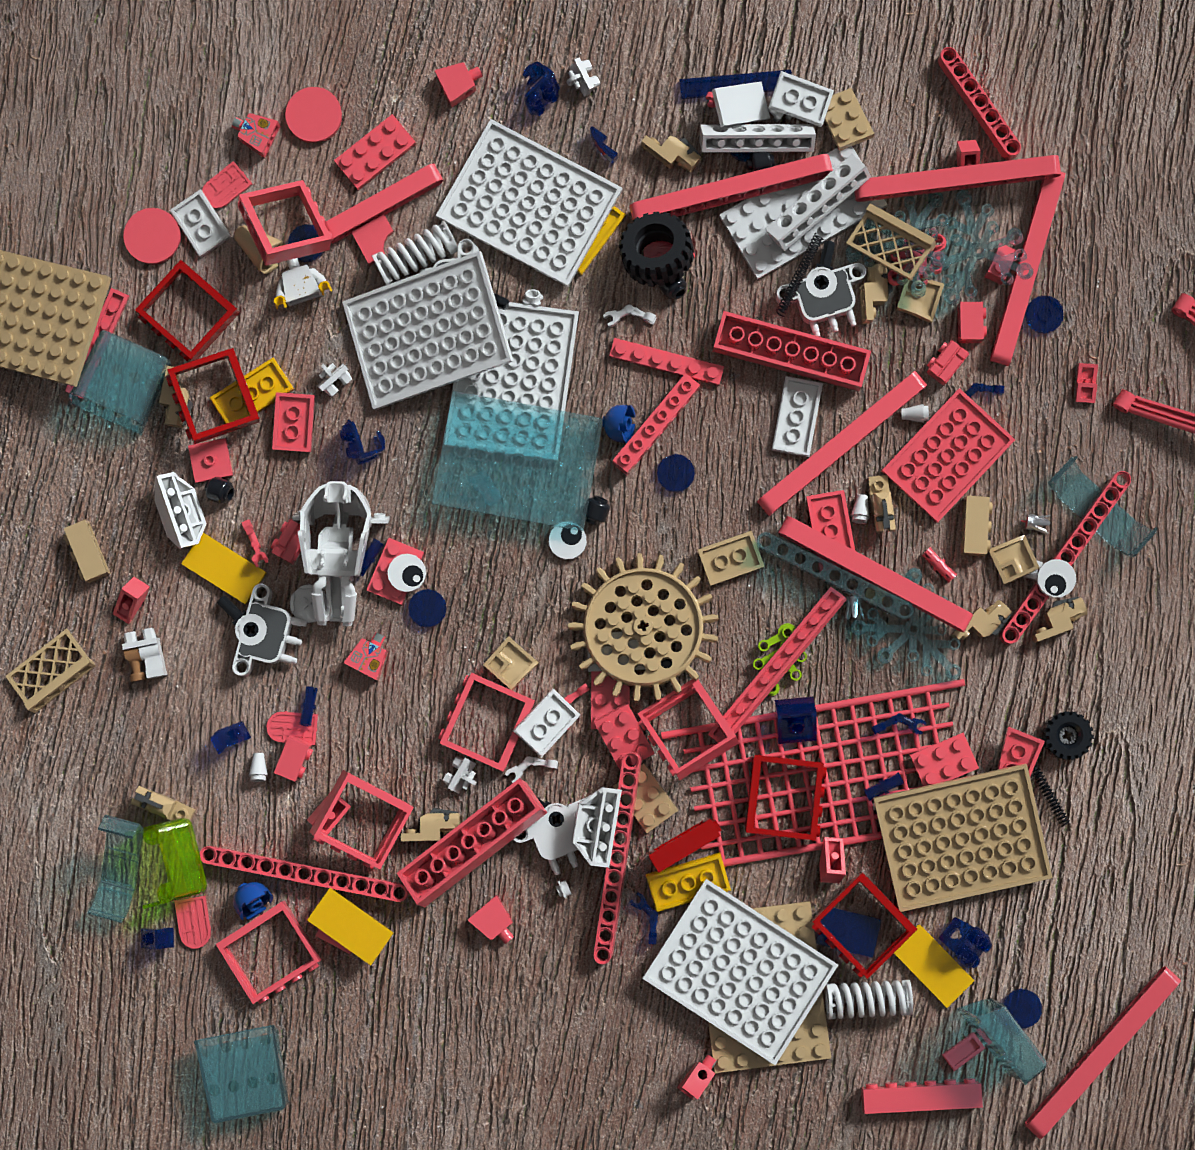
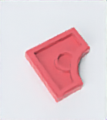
[351,214,394,266]

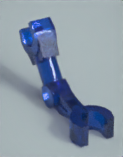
[965,383,1005,397]
[871,713,926,735]
[630,892,658,945]

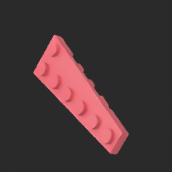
[997,726,1045,776]

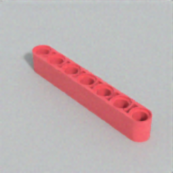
[938,47,1021,161]
[325,163,444,243]

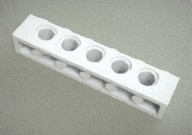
[699,124,816,152]
[765,154,871,251]

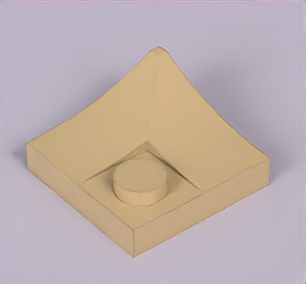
[896,273,944,324]
[990,535,1040,585]
[483,636,539,691]

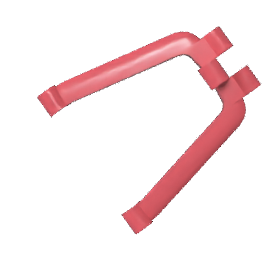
[1113,293,1195,434]

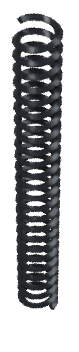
[776,232,823,317]
[1032,762,1070,827]

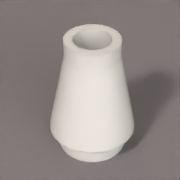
[902,404,929,423]
[851,494,870,524]
[249,753,268,782]

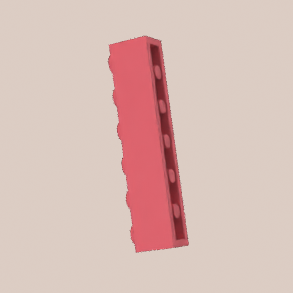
[861,1078,983,1114]

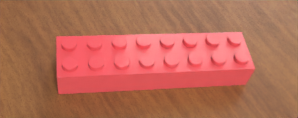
[713,311,871,391]
[396,778,547,907]

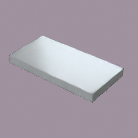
[771,376,823,458]

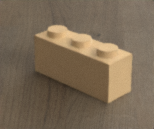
[961,496,993,556]
[63,520,111,583]

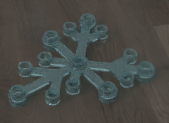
[936,190,1033,305]
[846,192,948,298]
[851,568,961,680]

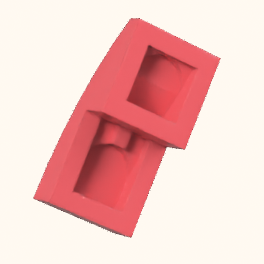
[1075,363,1098,403]

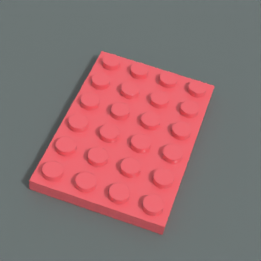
[881,388,1016,523]

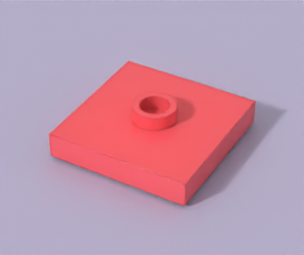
[188,438,233,484]

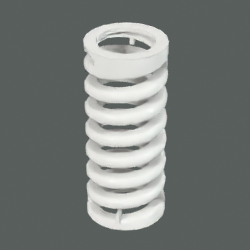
[372,220,458,285]
[825,980,913,1020]

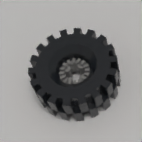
[1042,711,1094,760]

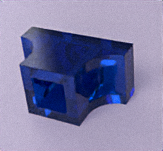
[210,721,251,754]
[141,927,174,949]

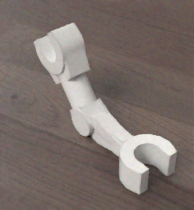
[603,305,656,328]
[505,756,558,783]

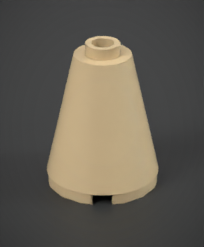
[234,225,286,274]

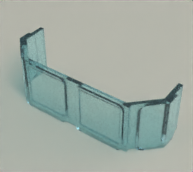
[1048,456,1158,558]
[88,815,144,923]

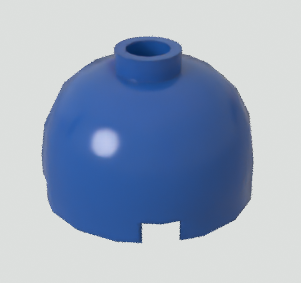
[602,405,635,443]
[233,882,273,920]

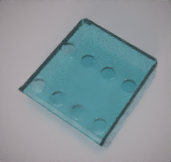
[69,330,170,435]
[957,998,1047,1085]
[194,1025,289,1123]

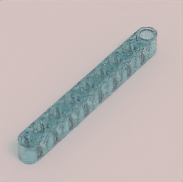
[757,532,914,620]

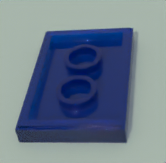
[816,905,881,958]

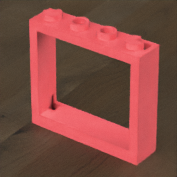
[237,180,333,266]
[438,673,535,772]
[637,679,739,780]
[309,770,414,869]
[216,901,322,1004]

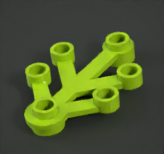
[753,623,807,696]

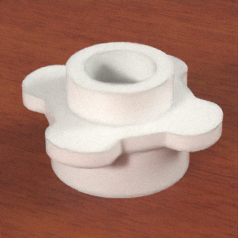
[522,289,543,306]
[556,880,571,899]

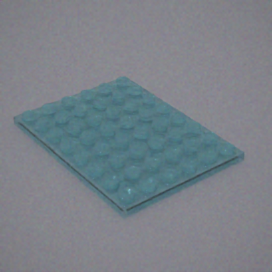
[432,391,604,531]

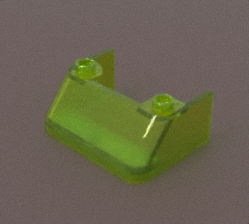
[124,818,207,909]

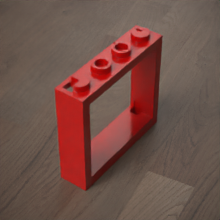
[135,260,240,361]
[165,348,260,444]
[745,755,827,841]
[647,818,722,873]
[811,872,918,979]

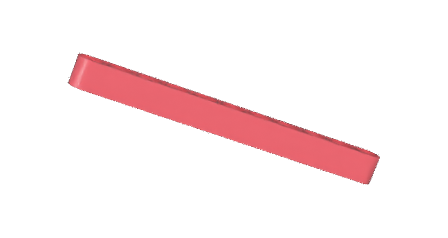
[629,154,833,221]
[854,155,1061,202]
[990,172,1065,366]
[757,371,927,516]
[999,471,1131,644]
[778,516,973,633]
[594,752,642,964]
[199,846,409,902]
[1024,966,1181,1139]

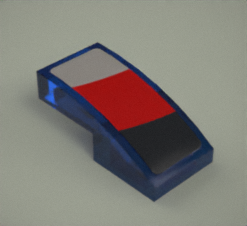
[590,126,618,165]

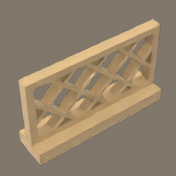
[846,203,936,281]
[5,628,96,713]

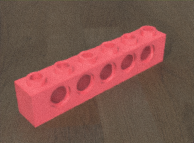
[612,373,700,476]

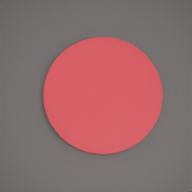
[285,87,342,143]
[123,208,181,265]

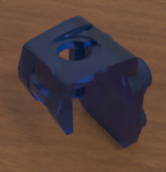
[522,61,560,116]
[339,419,385,465]
[938,917,992,968]

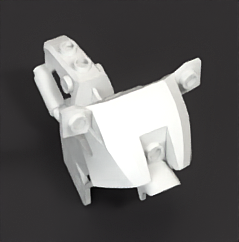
[292,481,390,626]

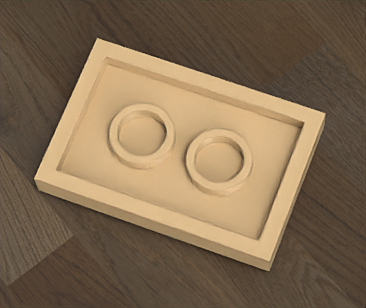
[824,88,874,151]
[697,531,765,586]
[613,763,679,833]

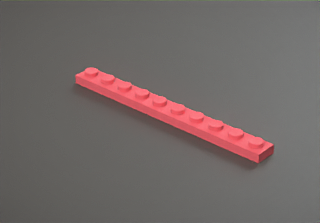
[708,587,847,743]

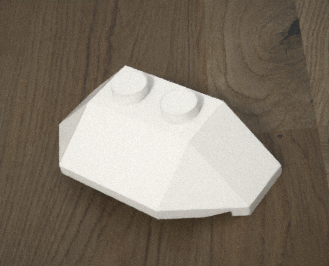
[155,472,207,549]
[572,787,622,868]

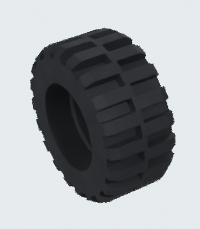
[619,212,694,287]

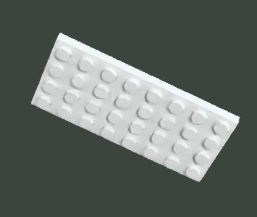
[719,146,888,280]

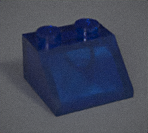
[775,696,817,744]

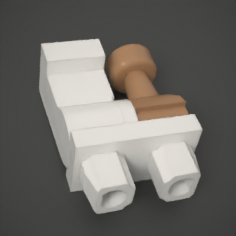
[122,628,167,682]

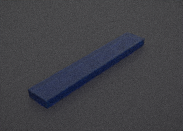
[679,70,792,99]

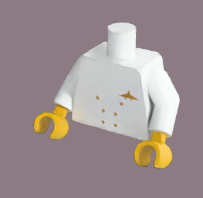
[274,258,332,309]

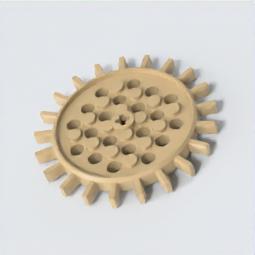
[568,553,718,703]

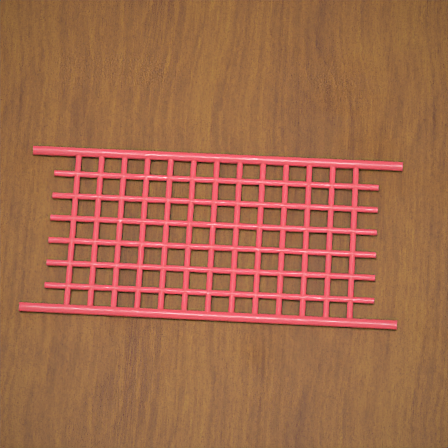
[661,679,965,867]

